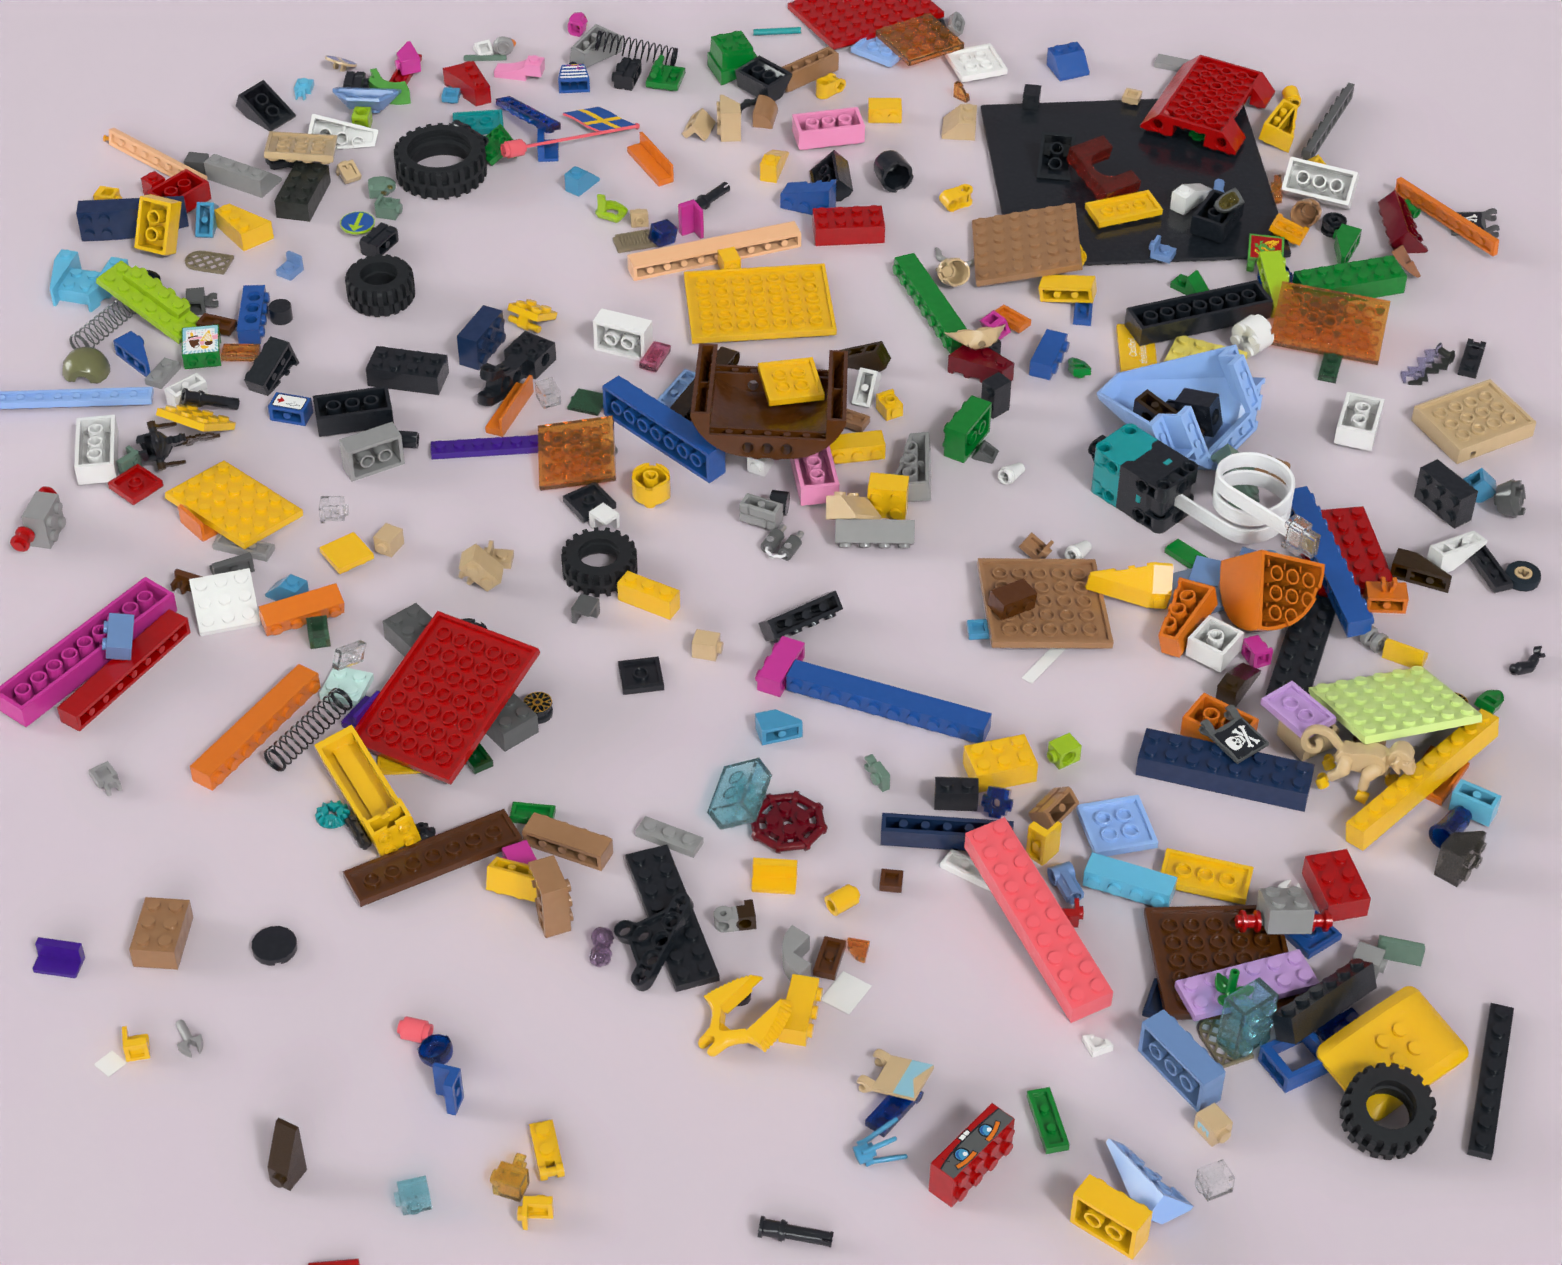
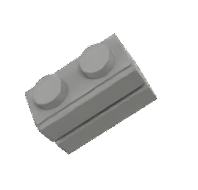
[739,493,783,530]

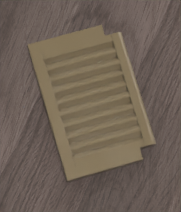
[613,229,659,253]

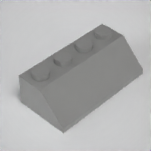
[204,154,282,198]
[835,519,915,548]

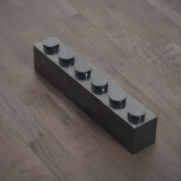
[1272,958,1377,1044]

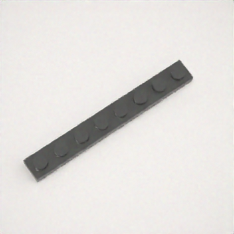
[1301,82,1355,160]

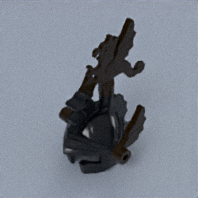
[136,421,220,471]

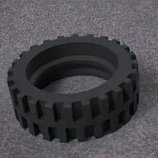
[394,123,487,200]

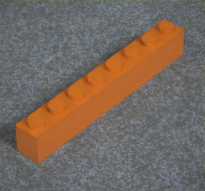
[190,664,321,791]

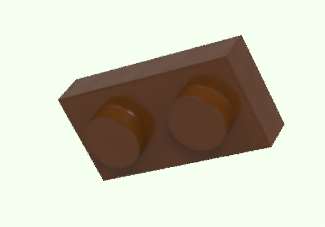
[196,313,238,336]
[813,936,846,980]

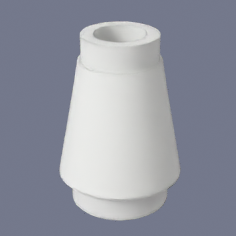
[998,462,1025,484]
[1065,540,1092,559]

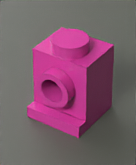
[980,310,1011,340]
[1241,635,1273,668]

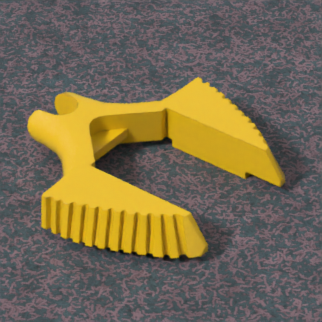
[698,975,793,1057]

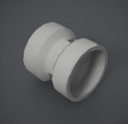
[1360,625,1389,653]

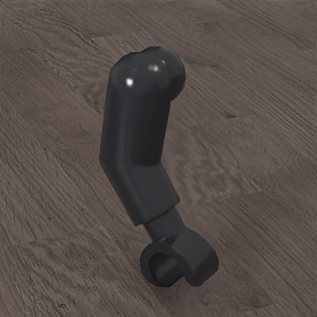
[1509,646,1546,675]

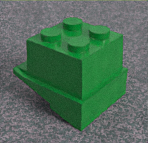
[707,31,758,85]

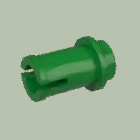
[1405,199,1421,219]

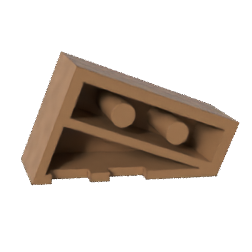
[528,855,574,938]

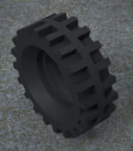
[561,527,638,597]

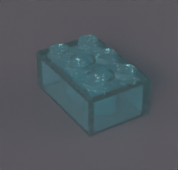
[707,758,772,830]
[1216,977,1279,1060]

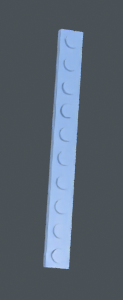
[0,387,154,409]

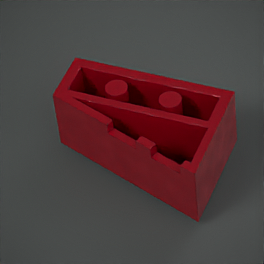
[948,345,1015,383]

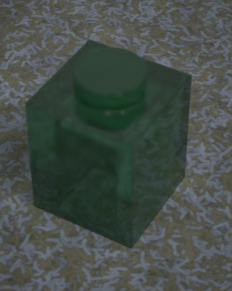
[306,615,331,649]

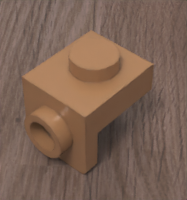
[1019,532,1054,559]

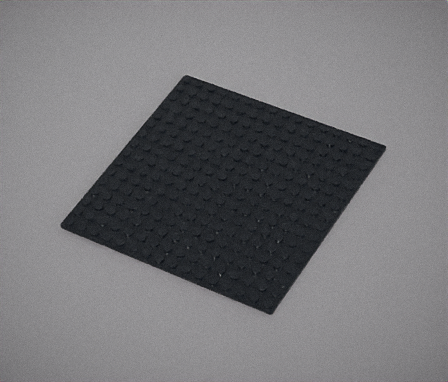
[980,99,1291,266]

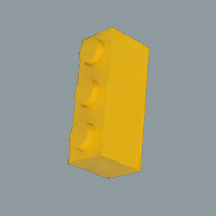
[1038,275,1097,303]
[829,430,886,464]
[617,571,680,620]
[486,856,537,902]
[779,974,823,1047]

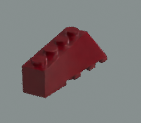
[1378,190,1428,253]

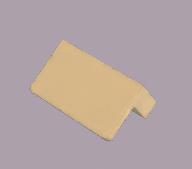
[682,108,716,141]

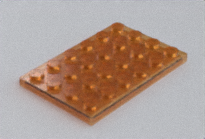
[1271,281,1391,365]

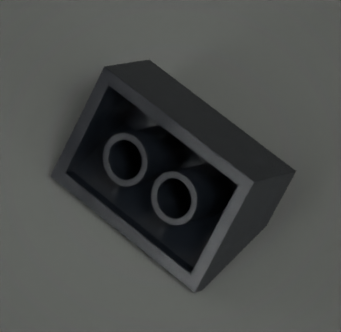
[735,55,792,101]
[810,150,853,202]

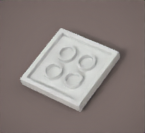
[945,43,1008,82]
[189,568,261,636]

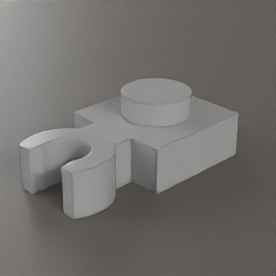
[88,761,122,796]

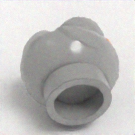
[493,36,516,55]

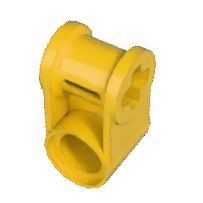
[816,73,846,99]
[939,184,973,212]

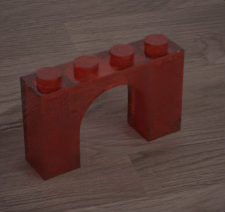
[1067,135,1141,200]

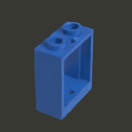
[1258,1032,1329,1093]

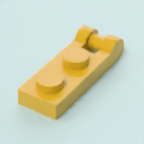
[529,1119,565,1181]

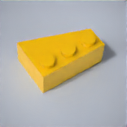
[1258,99,1298,153]

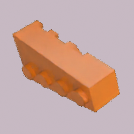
[1158,577,1218,658]

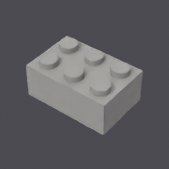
[339,422,405,481]

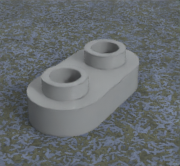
[947,12,965,37]

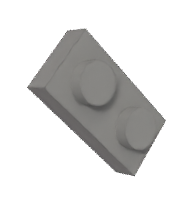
[145,357,181,389]

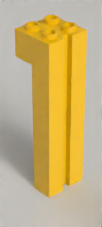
[314,725,422,857]

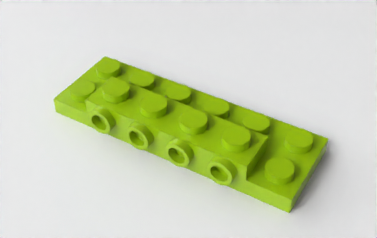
[96,260,200,344]

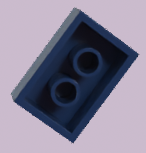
[457,305,506,371]

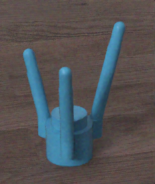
[853,1117,908,1167]

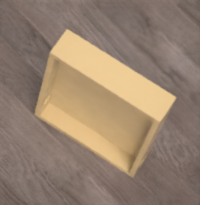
[1411,379,1536,464]

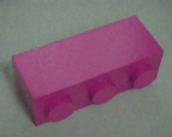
[755,636,805,697]

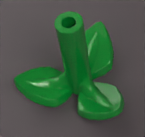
[1215,968,1254,1007]

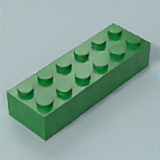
[1292,255,1407,310]

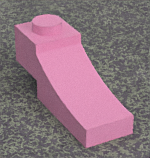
[494,55,545,81]

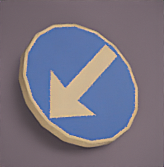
[325,55,357,72]

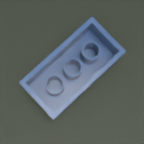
[1138,1009,1226,1112]

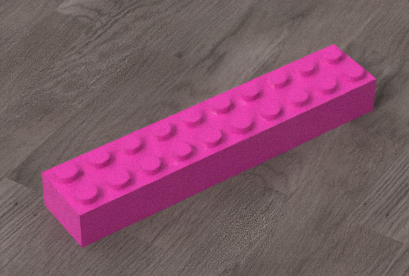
[0,577,177,727]

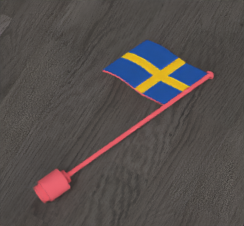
[500,107,640,158]

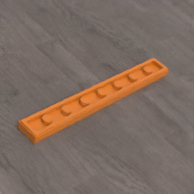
[1395,177,1499,256]

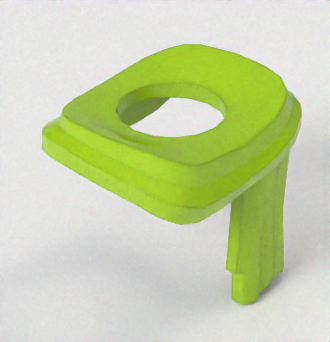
[595,194,628,223]

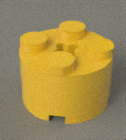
[631,463,671,508]

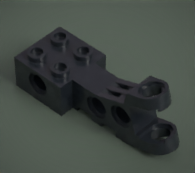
[477,331,556,406]

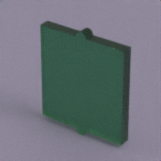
[567,388,603,416]

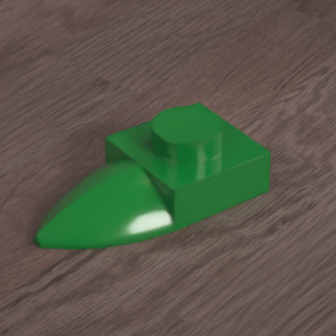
[1068,357,1091,378]
[1474,690,1504,714]

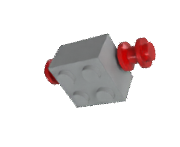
[10,486,66,552]
[1235,886,1333,934]

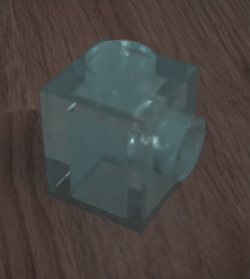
[394,1175,432,1216]

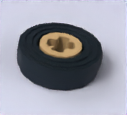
[1505,561,1541,592]

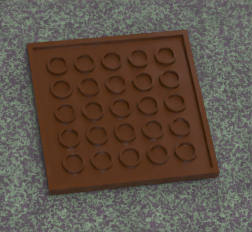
[1144,905,1299,1020]

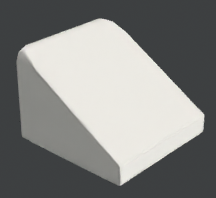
[473,40,495,55]

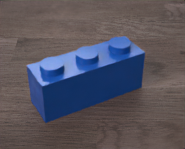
[1029,329,1070,380]

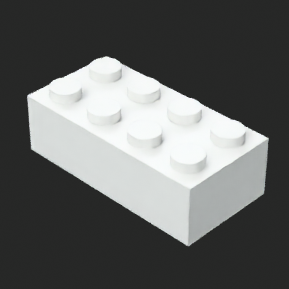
[1281,157,1360,210]
[74,415,119,485]

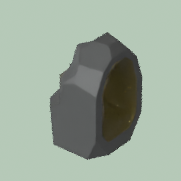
[1214,187,1244,213]

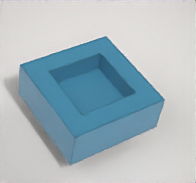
[441,87,461,103]
[967,619,989,640]

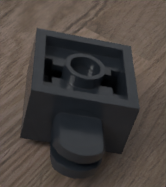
[1166,388,1223,437]

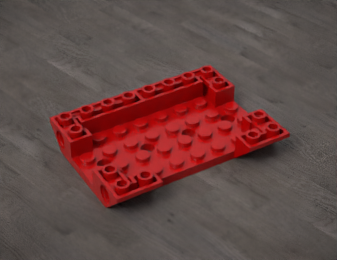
[1140,55,1275,155]

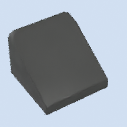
[972,440,999,464]

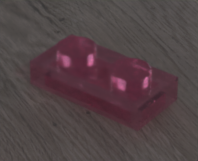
[639,341,671,372]

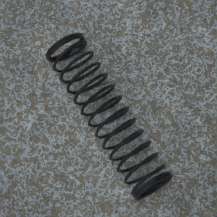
[595,30,678,66]
[264,688,353,772]

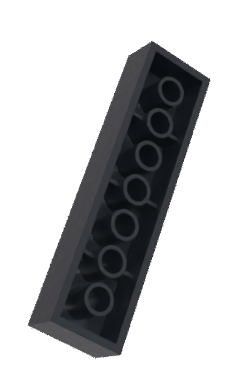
[1124,280,1273,346]

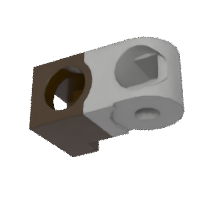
[714,899,757,933]

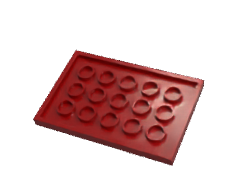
[1288,506,1393,597]

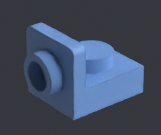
[1149,235,1177,264]
[276,251,304,281]

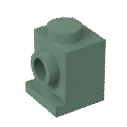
[374,194,403,220]

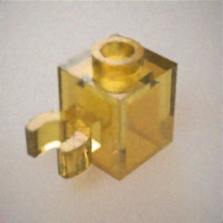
[490,1153,530,1202]

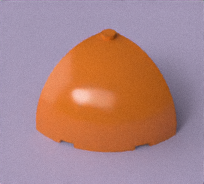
[1220,550,1325,632]

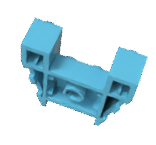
[50,249,129,312]

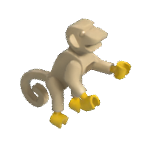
[1300,724,1416,804]

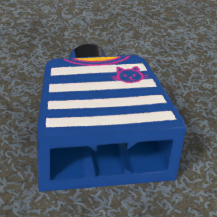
[558,62,590,93]

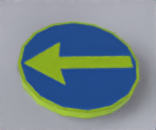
[340,212,375,234]

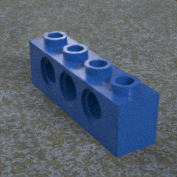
[237,285,270,345]

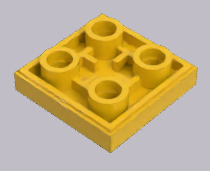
[319,532,374,574]

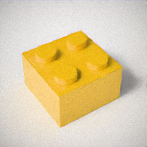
[867,472,909,520]

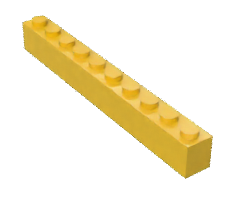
[1346,708,1499,851]

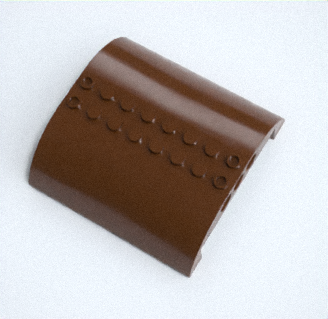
[690,343,848,460]

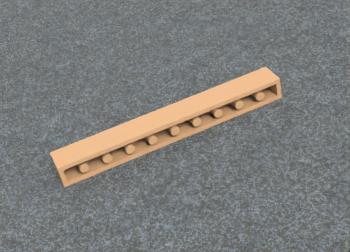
[627,221,801,281]

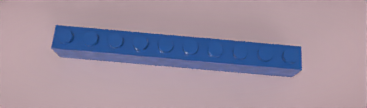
[1290,486,1374,638]
[786,659,992,743]

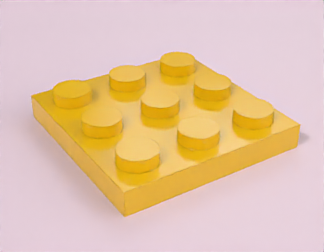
[758,357,825,406]
[156,404,236,432]

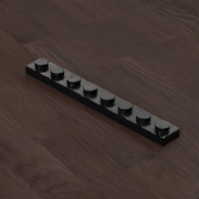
[1467,1003,1514,1160]

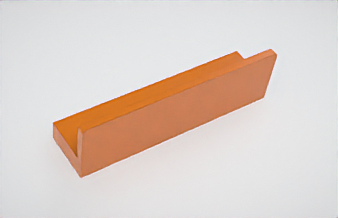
[627,132,674,186]
[485,375,534,437]

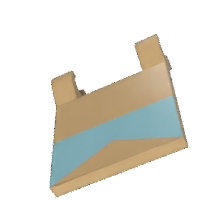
[857,1049,934,1101]

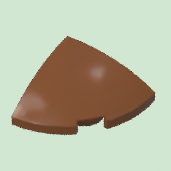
[1391,245,1421,278]

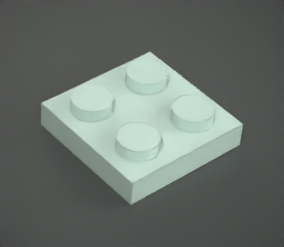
[319,665,374,706]

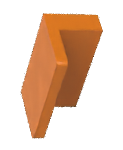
[178,504,219,542]

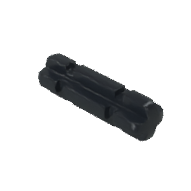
[345,814,372,850]

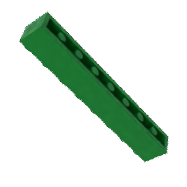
[892,253,967,354]

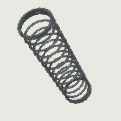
[69,299,136,350]

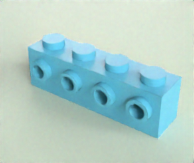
[1083,852,1177,907]

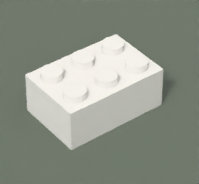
[593,308,653,362]
[1334,392,1385,451]

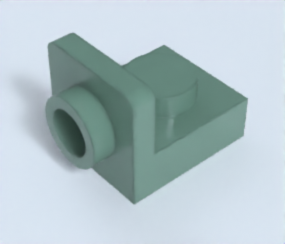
[116,446,143,475]

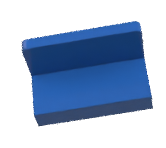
[537,128,559,162]
[432,1062,464,1116]

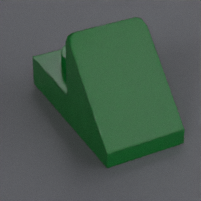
[1170,270,1209,295]

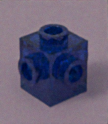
[981,785,1014,819]

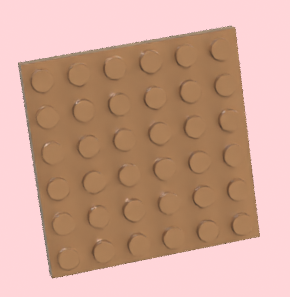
[972,203,1083,287]
[977,558,1114,648]

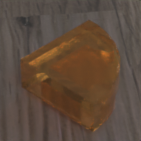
[953,81,970,103]
[847,937,870,963]

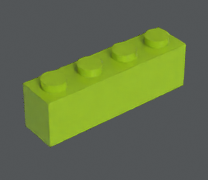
[1257,250,1297,318]

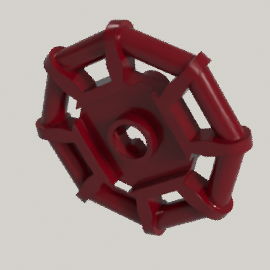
[748,791,828,854]

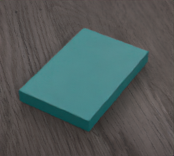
[453,109,504,135]

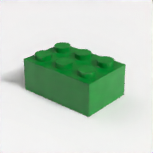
[942,395,992,463]

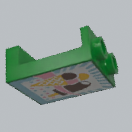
[182,324,221,369]

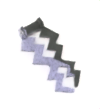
[1400,342,1455,385]

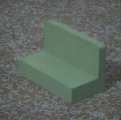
[1377,935,1425,966]

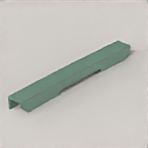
[464,54,507,61]

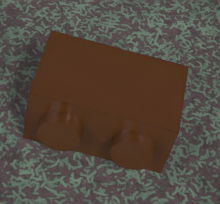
[988,578,1037,621]

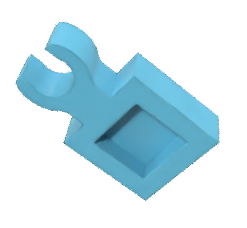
[294,78,314,100]

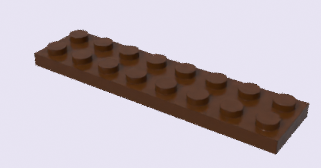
[343,809,523,907]

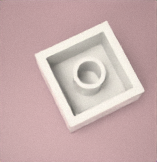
[1185,615,1244,673]

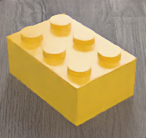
[134,194,182,256]
[963,734,1038,793]
[1070,1174,1153,1260]

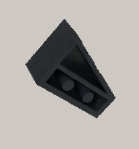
[244,336,299,396]

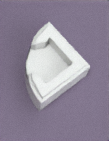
[1082,1034,1114,1058]

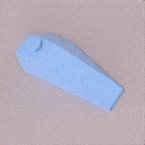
[1106,1138,1194,1224]

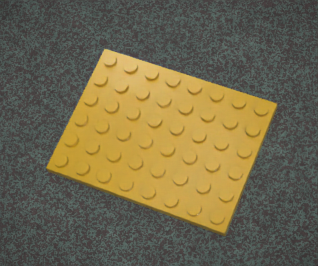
[684,263,837,344]

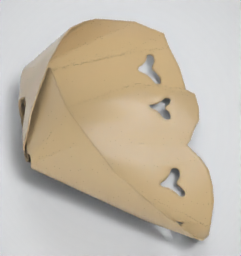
[944,324,1006,350]

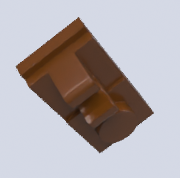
[170,569,203,594]

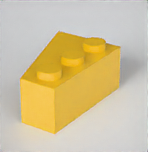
[214,203,274,251]

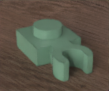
[864,754,890,792]

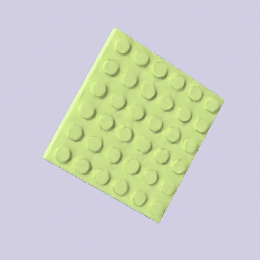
[1309,666,1482,744]

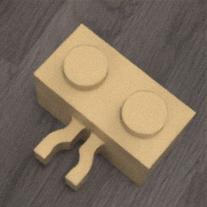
[459,544,504,591]

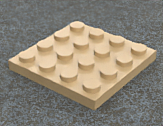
[264,131,337,164]

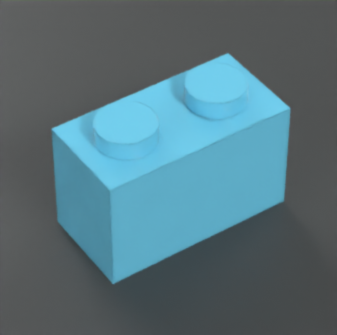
[1448,779,1502,827]

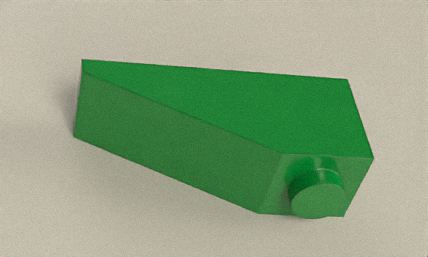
[1333,224,1362,264]

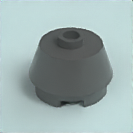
[1494,479,1526,518]

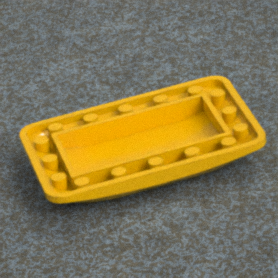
[1316,986,1469,1121]

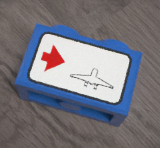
[268,392,313,426]

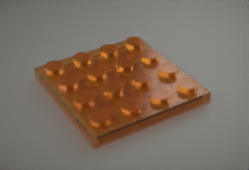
[876,13,964,66]
[538,415,616,491]

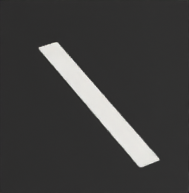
[1022,648,1066,684]

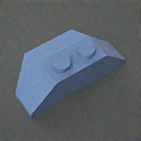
[332,87,401,113]

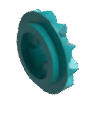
[315,800,350,829]

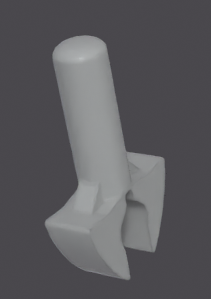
[176,1020,203,1058]

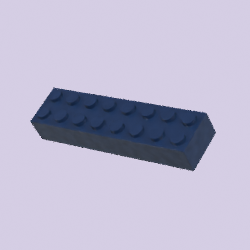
[1136,728,1315,812]

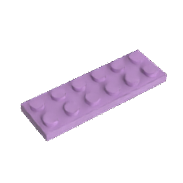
[1174,949,1320,1021]

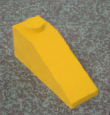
[760,149,789,183]

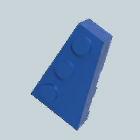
[780,179,836,215]

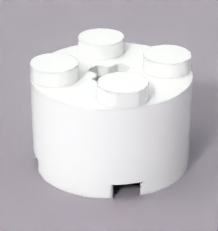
[1230,314,1274,358]

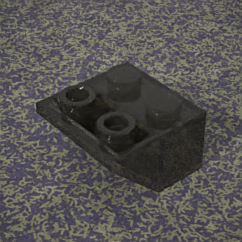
[1434,831,1487,887]

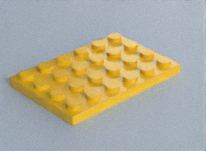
[165,460,303,549]

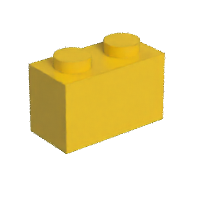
[868,98,902,123]

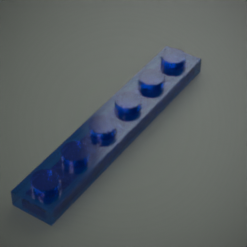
[496,96,561,133]

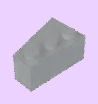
[569,24,623,68]

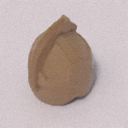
[1290,198,1322,228]

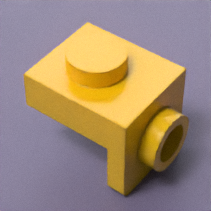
[517,1195,554,1230]

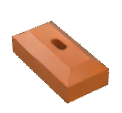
[995,304,1031,333]

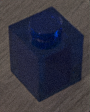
[648,219,678,247]

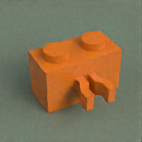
[1363,577,1409,614]

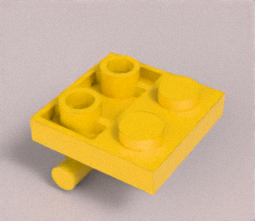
[507,299,558,333]

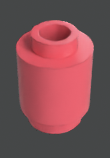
[397,1016,434,1044]

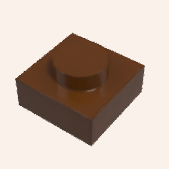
[879,869,904,893]

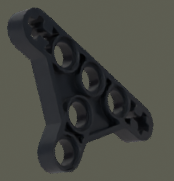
[614,893,694,991]

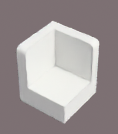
[589,503,620,529]

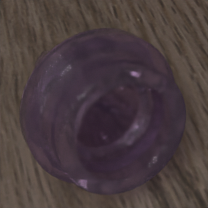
[591,927,614,949]
[589,944,612,968]

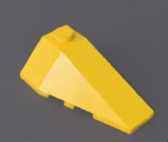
[1085,562,1173,609]

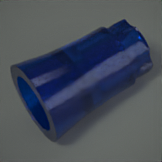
[1429,806,1472,850]

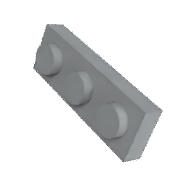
[635,816,704,858]

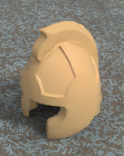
[936,258,970,287]

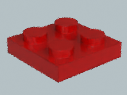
[108,464,164,505]

